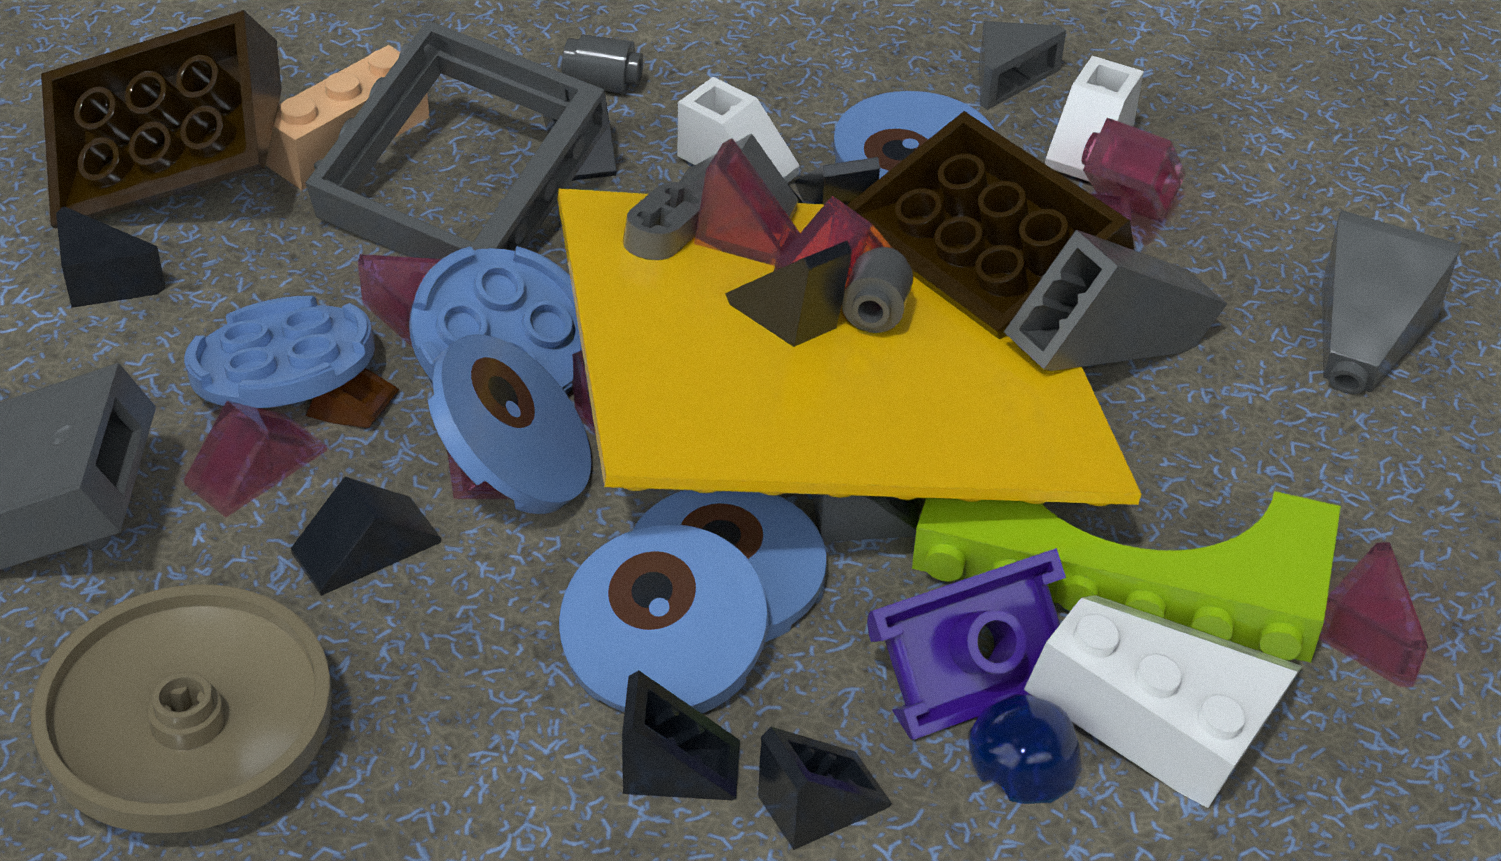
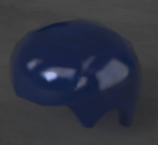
[968,694,1082,804]

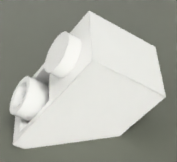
[1045,56,1144,183]
[677,77,800,183]

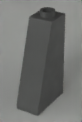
[1004,230,1228,371]

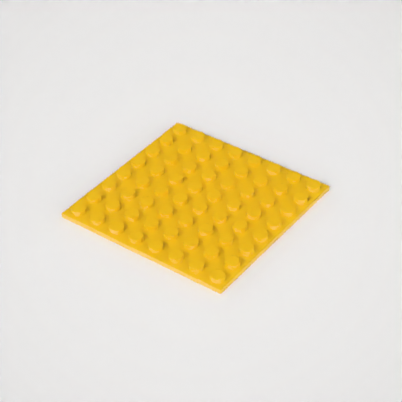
[557,188,1142,506]

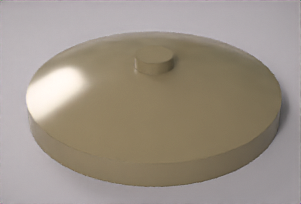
[30,584,333,834]

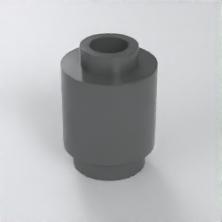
[562,34,643,95]
[842,247,913,333]

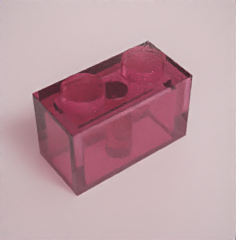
[1081,117,1186,223]

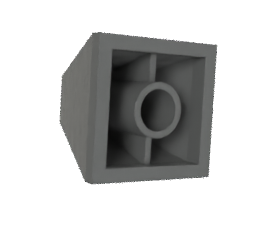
[1322,210,1461,394]

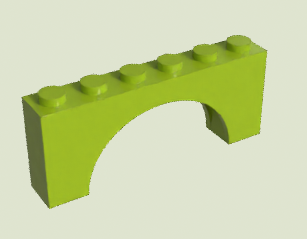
[912,491,1341,663]

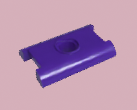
[867,548,1066,740]

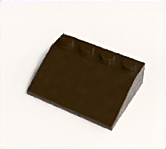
[41,10,282,228]
[836,111,1135,339]

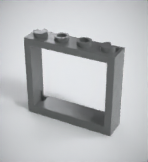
[305,20,609,267]

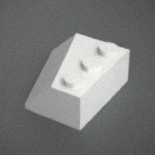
[1024,595,1303,808]

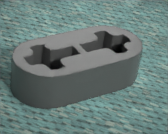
[623,182,709,260]

